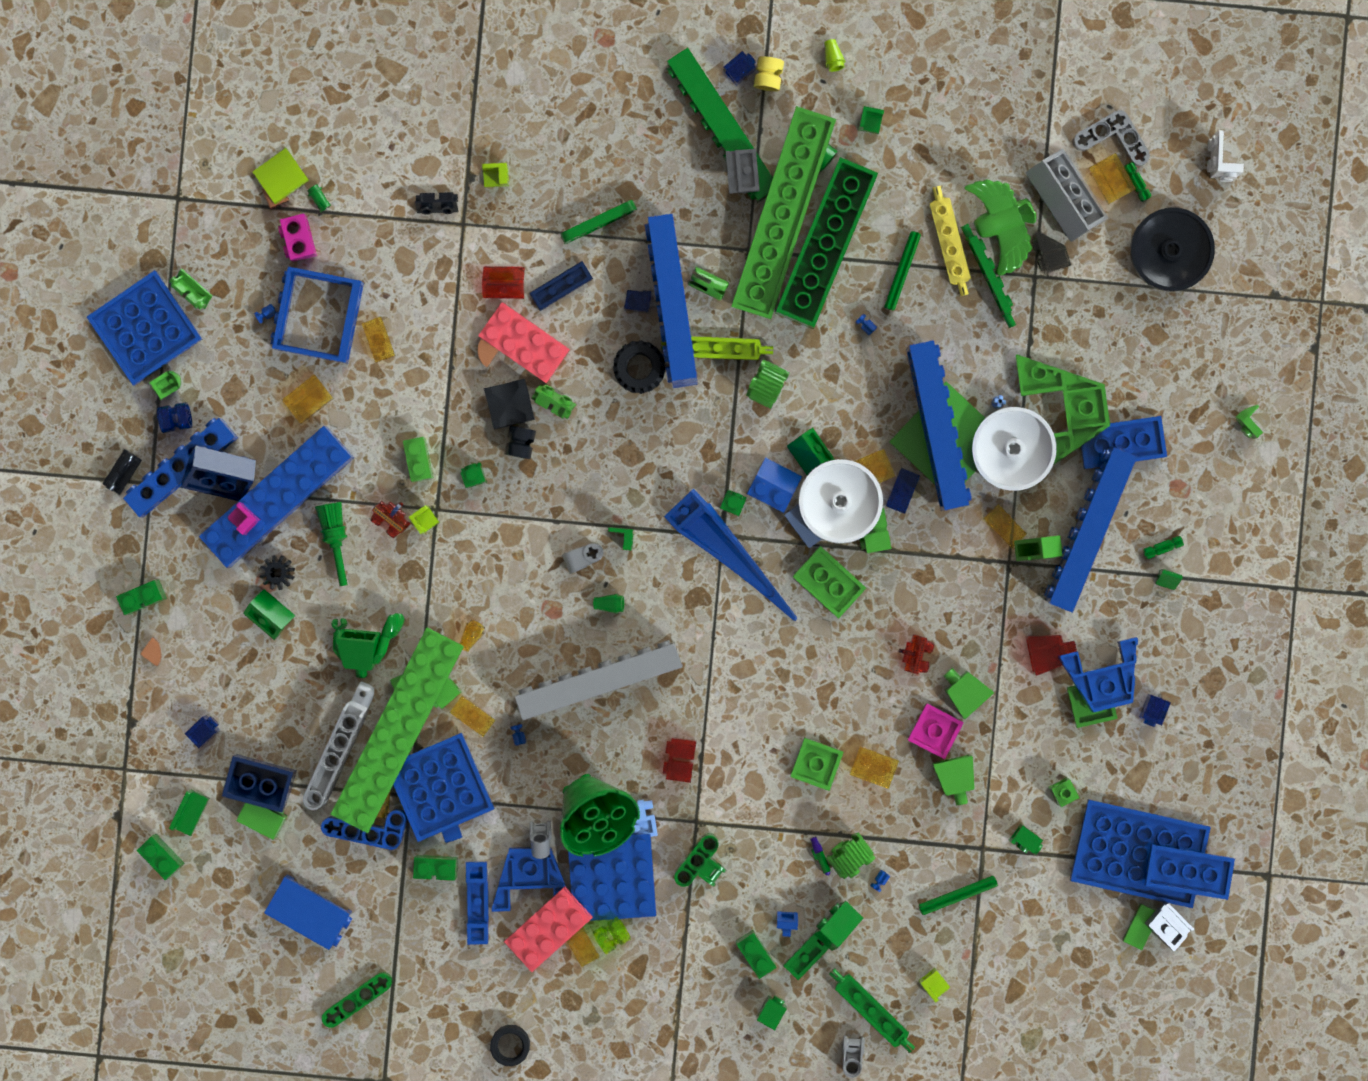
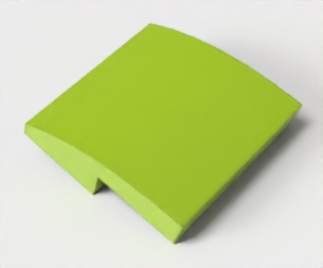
[253,148,309,204]

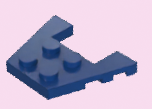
[1058,637,1138,712]
[492,846,567,912]

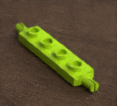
[661,336,773,360]

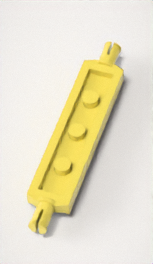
[930,186,971,297]

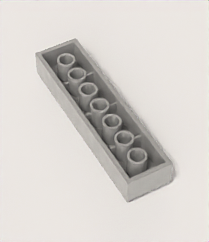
[515,640,683,720]

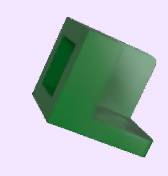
[858,106,884,135]

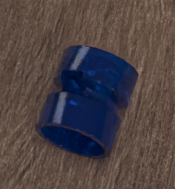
[157,402,193,433]

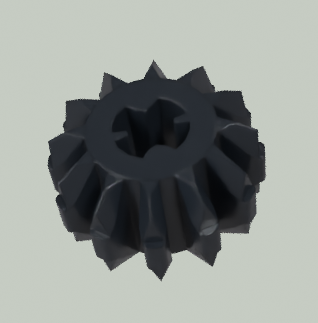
[260,555,295,590]

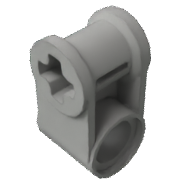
[562,544,604,574]
[530,821,552,859]
[842,1036,865,1078]

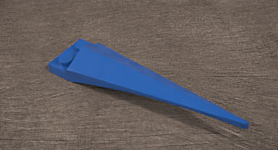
[664,489,797,621]

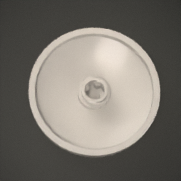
[972,407,1056,491]
[799,460,883,544]

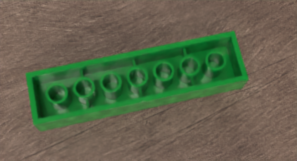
[775,157,878,329]

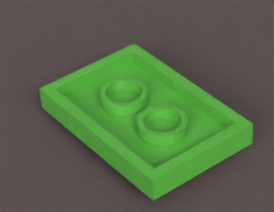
[792,546,866,619]

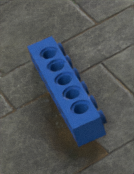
[123,418,238,517]

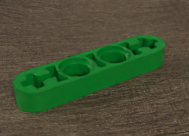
[560,200,637,244]
[322,972,392,1028]

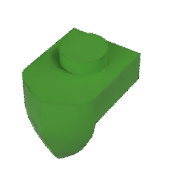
[149,371,181,401]
[1235,405,1263,439]

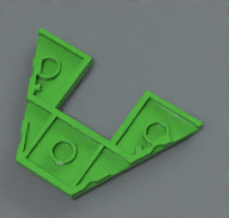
[1016,354,1110,465]

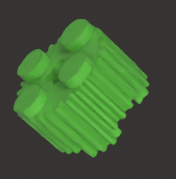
[746,360,790,409]
[826,832,875,879]

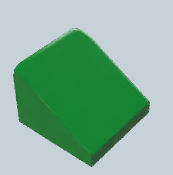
[1155,569,1183,590]

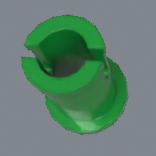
[307,184,331,212]

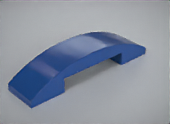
[466,861,489,945]

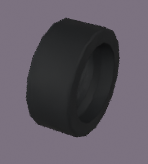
[490,1025,530,1067]

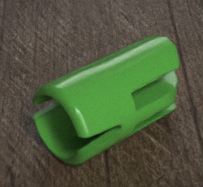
[687,267,729,300]

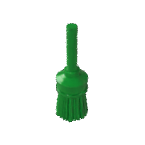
[315,502,348,586]

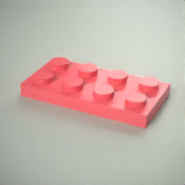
[478,302,570,384]
[504,886,593,972]

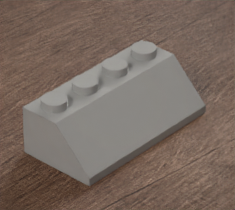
[1025,149,1108,242]

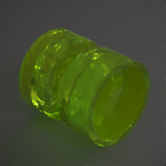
[593,916,631,955]

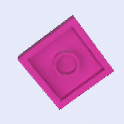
[907,703,964,759]

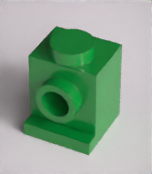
[460,462,487,489]
[720,490,747,517]
[1009,824,1043,855]

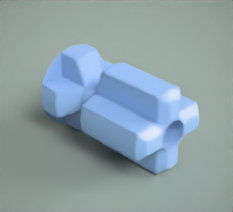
[992,395,1006,408]

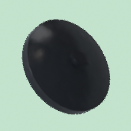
[1130,207,1215,292]

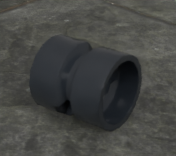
[504,426,536,460]

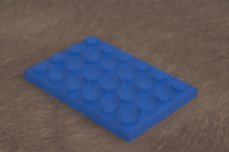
[1070,799,1211,908]

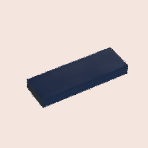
[529,261,593,311]

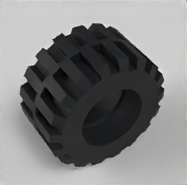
[613,340,666,394]

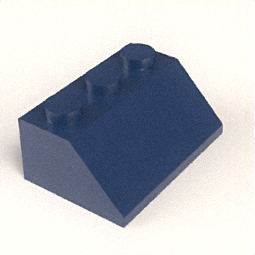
[181,446,256,501]
[222,754,297,813]

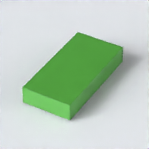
[1122,903,1155,950]

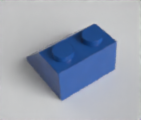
[747,457,802,513]

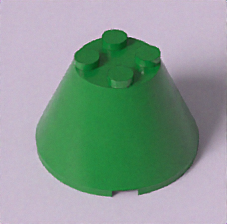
[560,774,640,857]

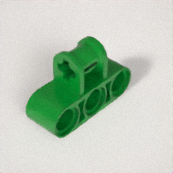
[674,833,727,887]

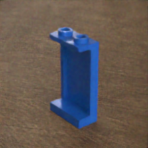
[264,874,353,950]

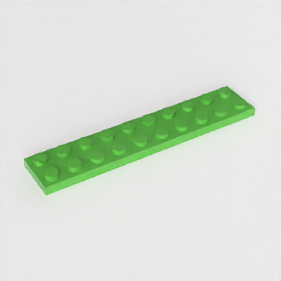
[731,106,836,319]
[330,627,464,833]

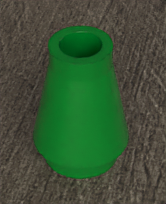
[593,593,625,614]

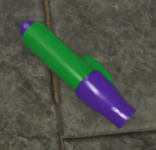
[810,837,831,876]

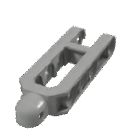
[303,681,375,810]

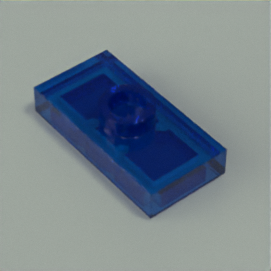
[886,468,920,514]

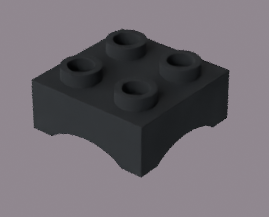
[484,379,535,430]

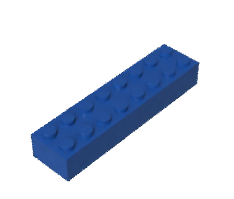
[645,213,698,388]
[906,340,972,511]
[199,426,354,568]
[1044,446,1137,613]

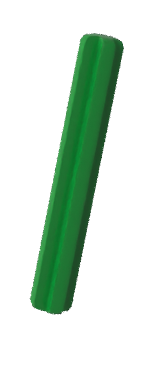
[884,231,921,311]
[919,876,998,915]

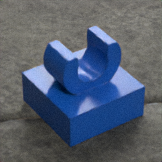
[777,911,798,937]

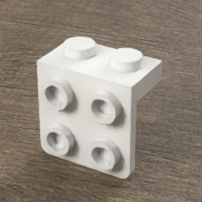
[1207,130,1244,182]

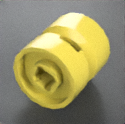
[753,56,784,92]

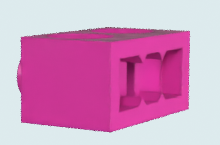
[278,213,317,262]

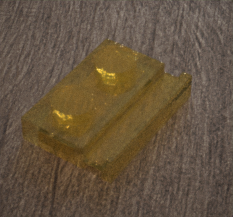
[1088,153,1136,205]
[282,374,334,424]
[854,449,895,483]
[849,746,899,789]

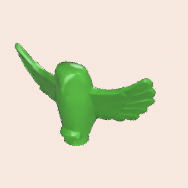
[964,180,1037,276]

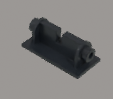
[415,192,459,215]
[103,449,142,495]

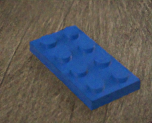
[1080,416,1167,469]
[1144,844,1235,900]

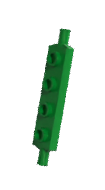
[961,224,1017,328]
[829,968,915,1053]

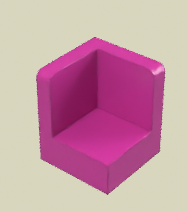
[228,502,260,535]

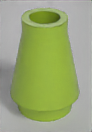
[824,39,846,72]

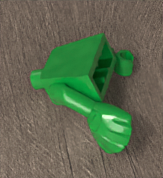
[331,613,405,678]

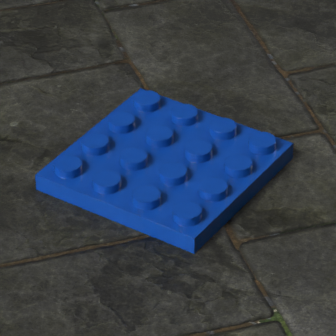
[87,270,203,386]
[393,733,495,842]
[568,833,657,921]

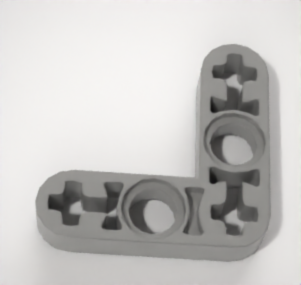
[1073,110,1150,167]

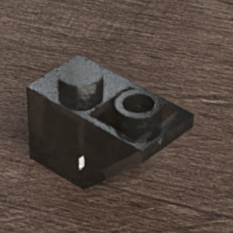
[1031,232,1071,275]

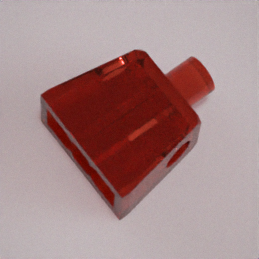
[1025,635,1077,676]

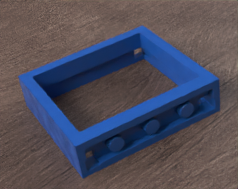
[270,267,364,364]

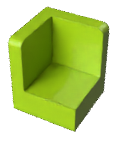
[482,163,509,188]
[409,505,440,534]
[919,968,950,1003]

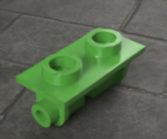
[169,268,212,310]
[532,384,577,419]

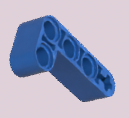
[321,809,407,850]

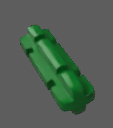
[1123,162,1151,202]
[1143,536,1184,559]

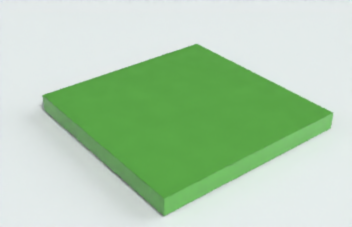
[889,381,986,485]

